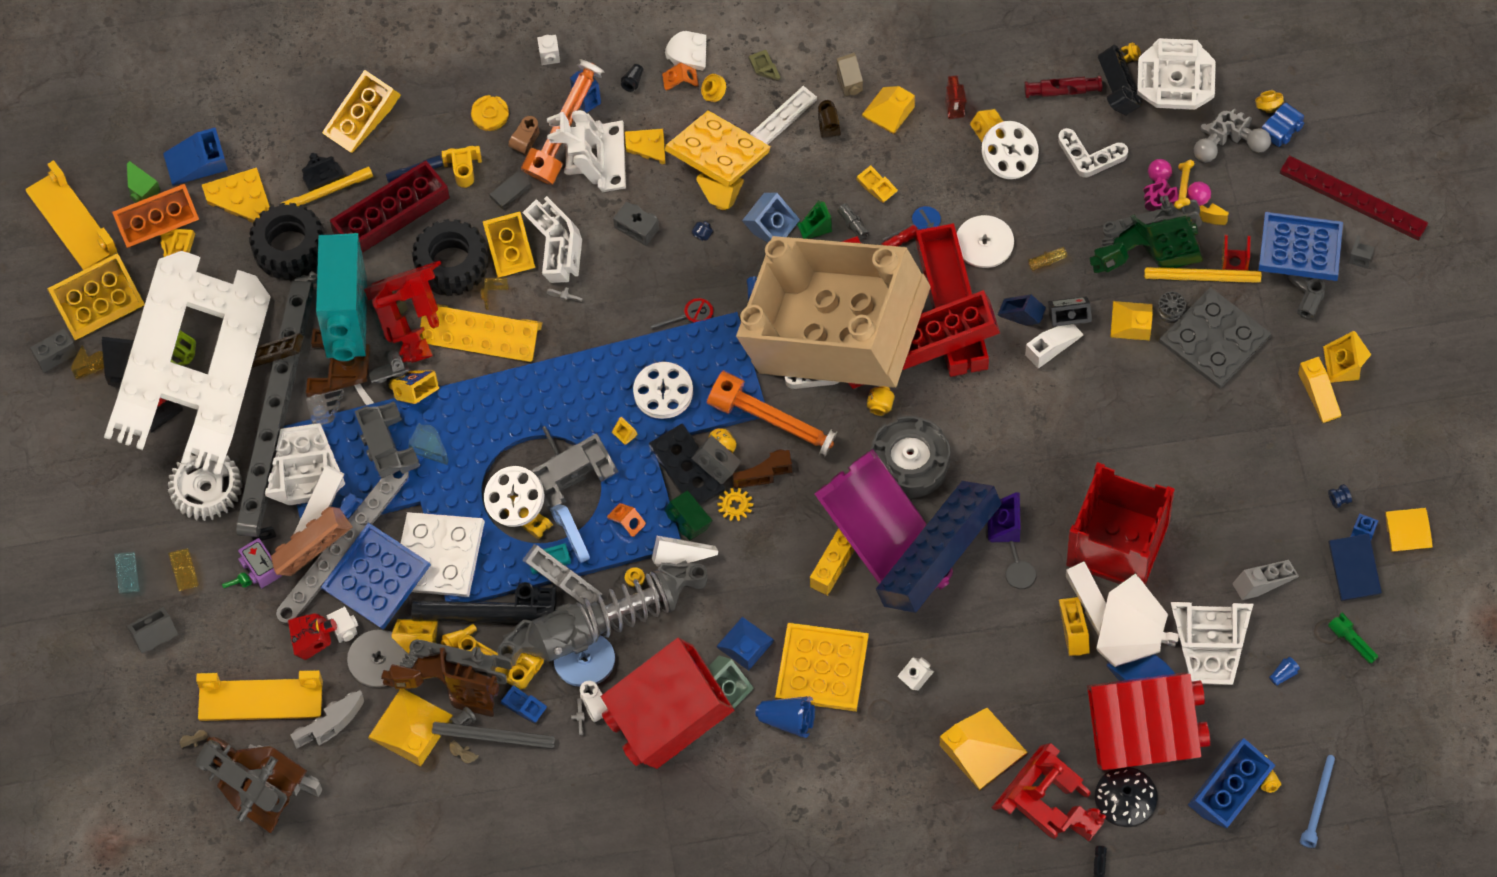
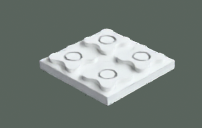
[401,512,485,597]

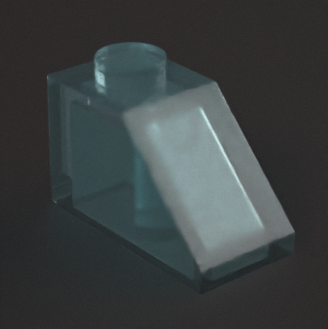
[408,424,449,465]

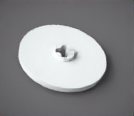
[957,215,1014,268]

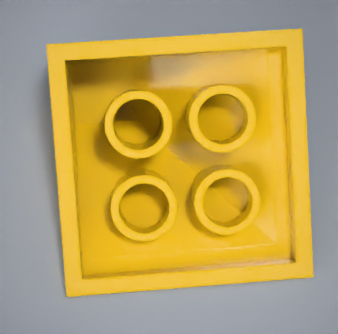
[368,689,454,767]
[940,708,1027,790]

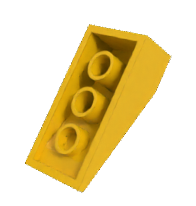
[322,70,401,153]

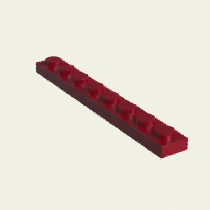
[1280,155,1428,241]

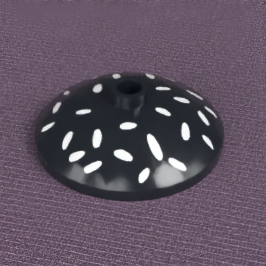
[1095,767,1158,827]

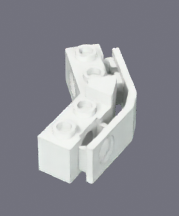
[522,196,582,283]

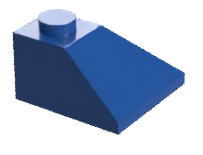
[717,617,774,671]

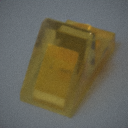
[71,345,104,379]

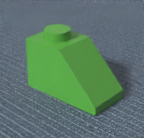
[127,161,161,203]

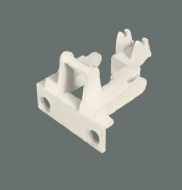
[547,110,626,192]

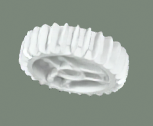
[168,453,242,521]

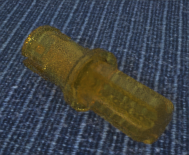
[1028,247,1067,271]

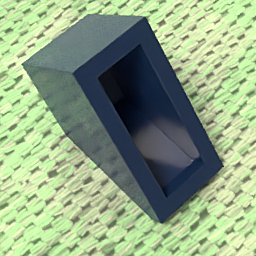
[997,294,1046,326]

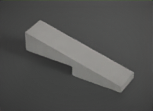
[522,544,602,604]

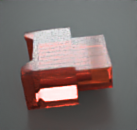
[945,76,967,119]

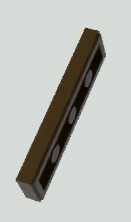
[251,333,304,368]

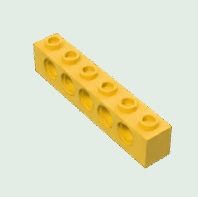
[810,528,855,596]

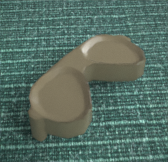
[179,730,209,748]

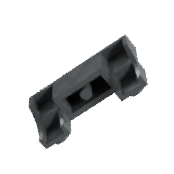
[354,401,421,478]

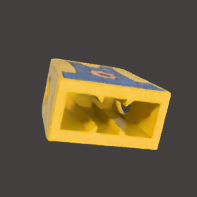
[389,370,439,404]

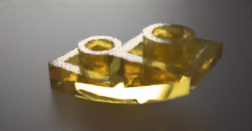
[168,548,199,592]

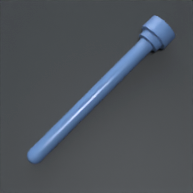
[1300,755,1335,848]

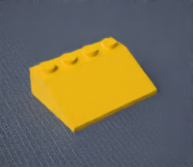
[47,253,145,340]

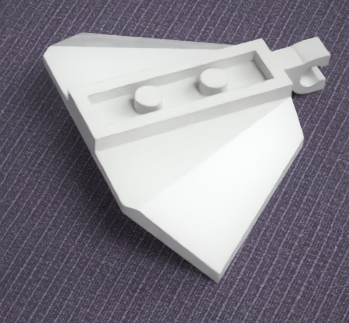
[1096,574,1179,667]

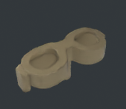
[449,740,479,763]

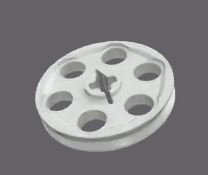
[982,121,1039,179]
[633,362,693,419]
[484,466,544,527]

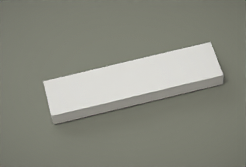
[750,86,817,145]

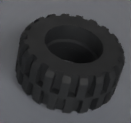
[249,203,324,279]
[412,219,488,296]

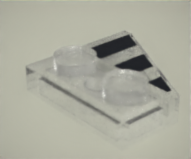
[306,388,345,425]

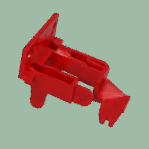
[364,260,441,363]
[991,743,1106,841]

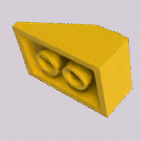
[483,212,535,278]

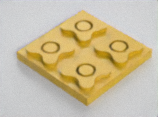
[665,110,771,187]
[775,623,869,712]

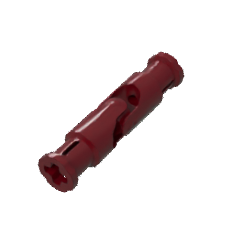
[1024,76,1102,98]

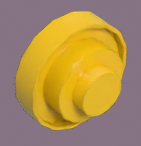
[701,74,726,102]
[1255,90,1284,113]

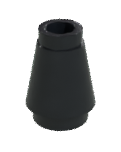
[621,64,644,92]

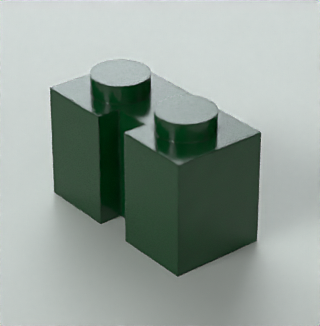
[665,490,713,541]

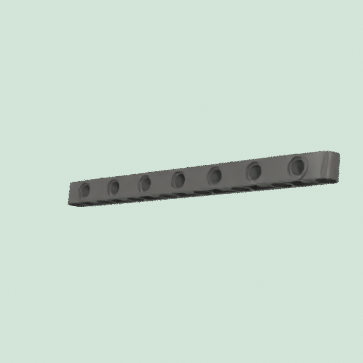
[237,280,314,537]

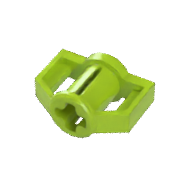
[170,330,196,366]

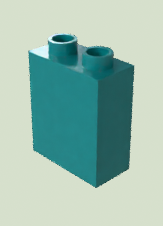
[316,233,367,361]

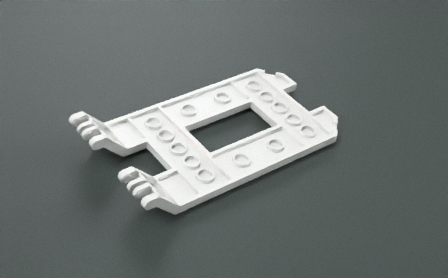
[104,251,270,475]

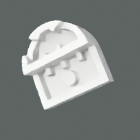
[665,31,706,71]

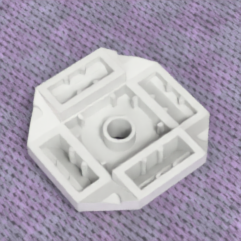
[1137,38,1215,110]

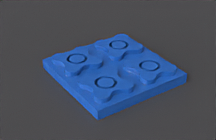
[1258,212,1343,281]
[321,522,431,630]

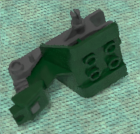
[1090,195,1203,273]

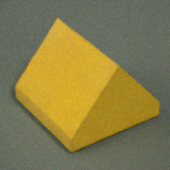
[612,417,638,445]

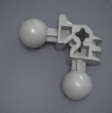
[1193,109,1271,163]

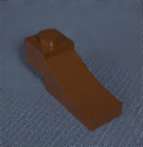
[733,449,792,489]

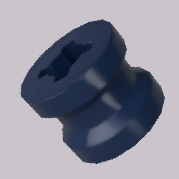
[1328,484,1352,509]

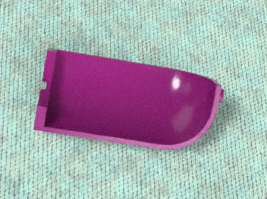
[814,449,953,590]

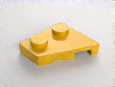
[625,129,666,164]
[160,229,195,257]

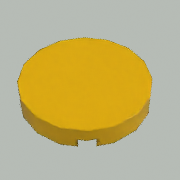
[471,95,509,131]

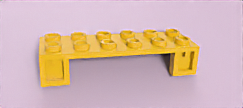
[26,160,117,270]
[420,304,542,362]
[196,670,323,721]

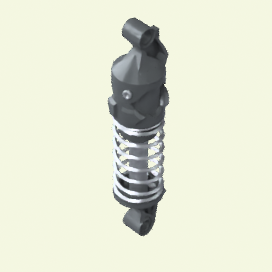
[497,560,708,667]

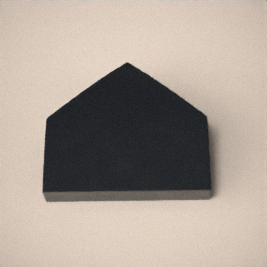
[302,153,345,192]

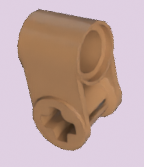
[508,116,540,155]

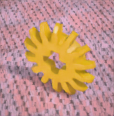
[717,488,753,521]

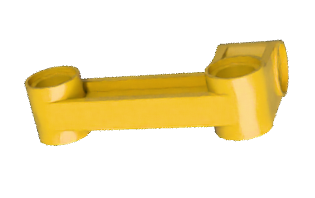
[458,635,544,690]

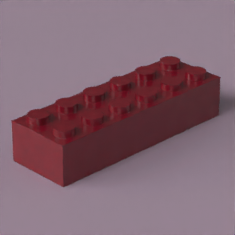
[330,160,450,253]

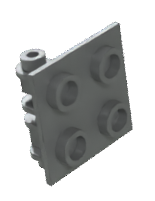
[368,350,410,383]

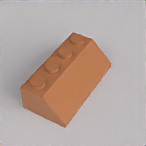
[271,507,353,576]

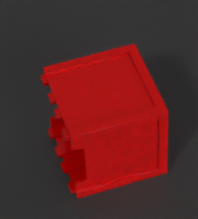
[1066,462,1175,586]

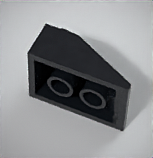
[102,337,134,388]

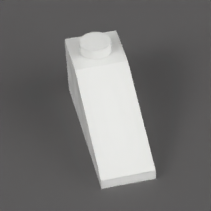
[652,536,718,567]

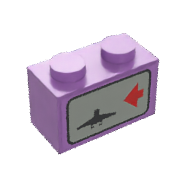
[238,538,282,589]

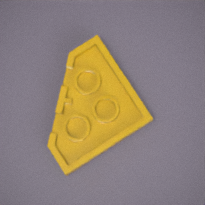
[202,167,270,223]

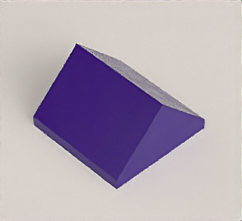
[988,492,1021,542]

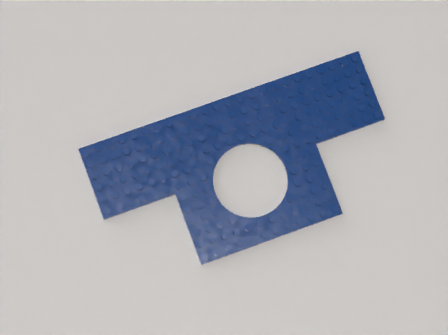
[284,312,765,602]

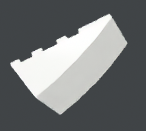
[265,423,345,505]
[1171,602,1253,685]

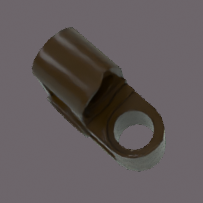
[818,100,841,138]

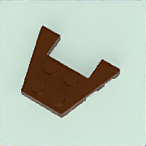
[306,329,371,397]

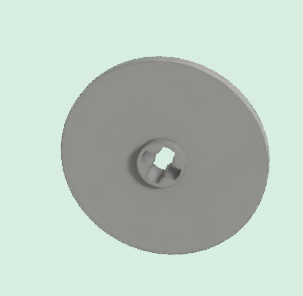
[347,630,408,688]

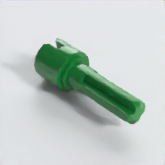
[1328,612,1378,664]

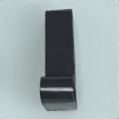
[1098,45,1142,116]

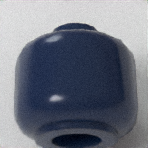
[692,221,713,241]

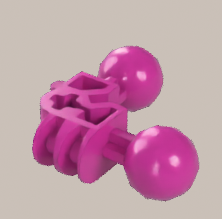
[1143,159,1211,211]

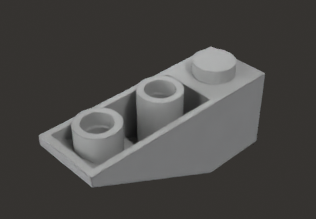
[1232,560,1299,600]

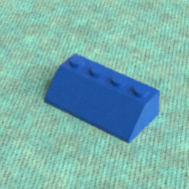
[1188,738,1275,828]

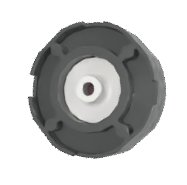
[870,416,951,498]

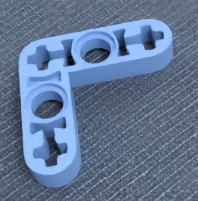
[550,504,590,563]

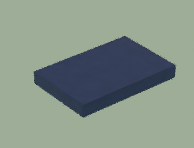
[1328,534,1382,601]

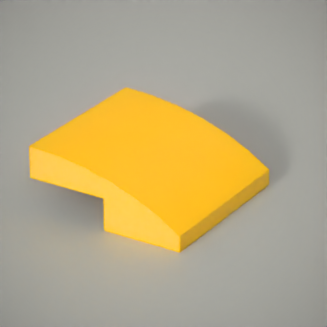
[1385,508,1433,552]

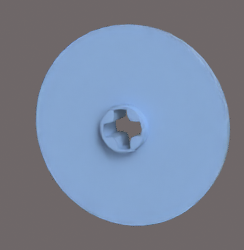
[554,635,615,687]

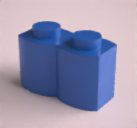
[1261,102,1304,147]

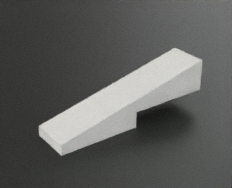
[294,465,344,534]
[1066,562,1106,636]

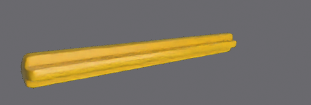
[1144,267,1262,283]

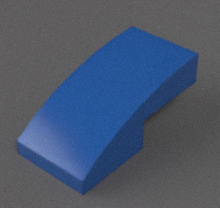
[500,685,547,723]

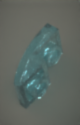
[114,552,139,594]

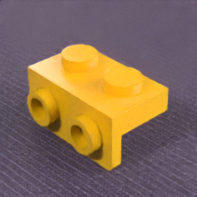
[970,109,1004,152]

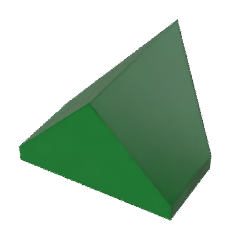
[797,200,832,239]

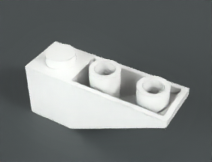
[1025,324,1083,369]

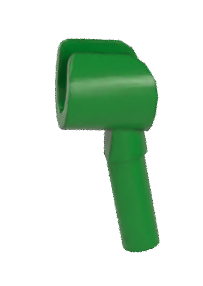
[222,573,252,588]

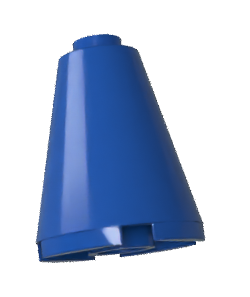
[755,696,815,738]

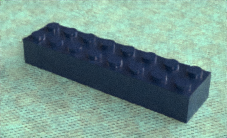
[876,481,1002,613]

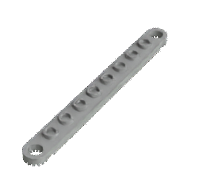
[276,472,409,625]

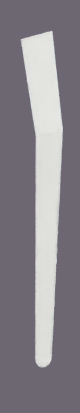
[354,384,374,405]

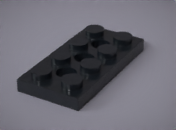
[649,423,725,505]

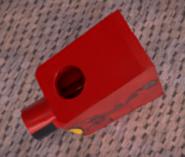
[288,613,337,660]

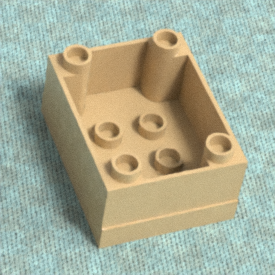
[736,236,931,388]

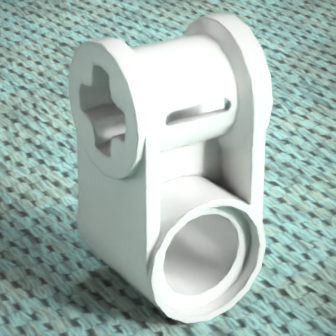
[580,681,608,723]

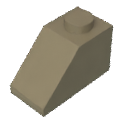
[837,53,863,97]

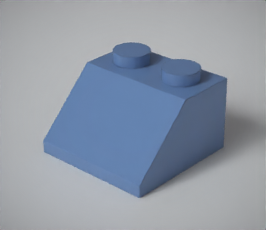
[742,193,800,243]

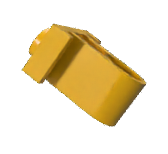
[441,146,482,188]

